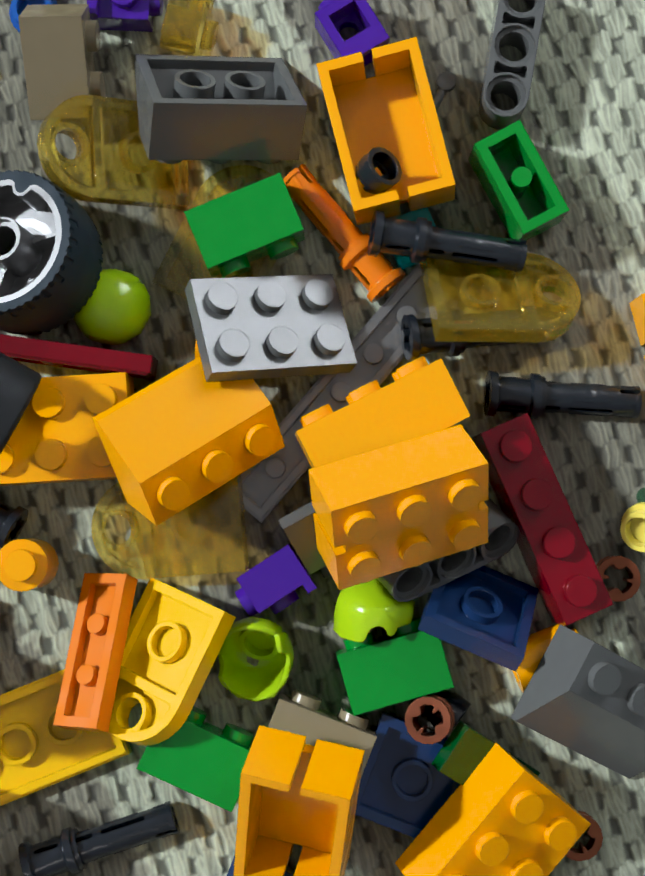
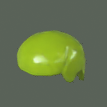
[73,269,151,345]
[333,578,415,642]
[218,617,294,702]

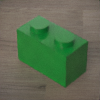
[468,120,569,241]
[184,173,305,278]
[336,617,454,716]
[136,706,254,812]

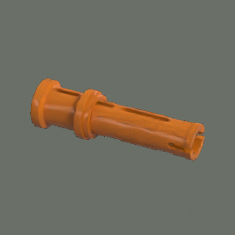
[283,164,406,303]

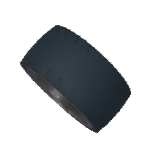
[0,170,103,336]

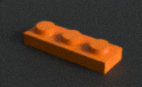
[53,573,138,733]

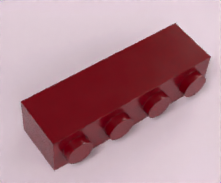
[471,413,613,626]

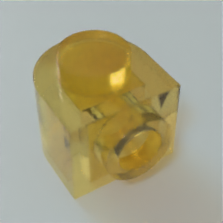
[160,0,219,56]

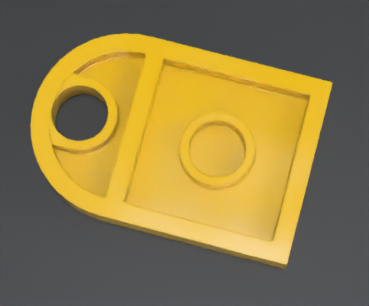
[109,577,236,746]

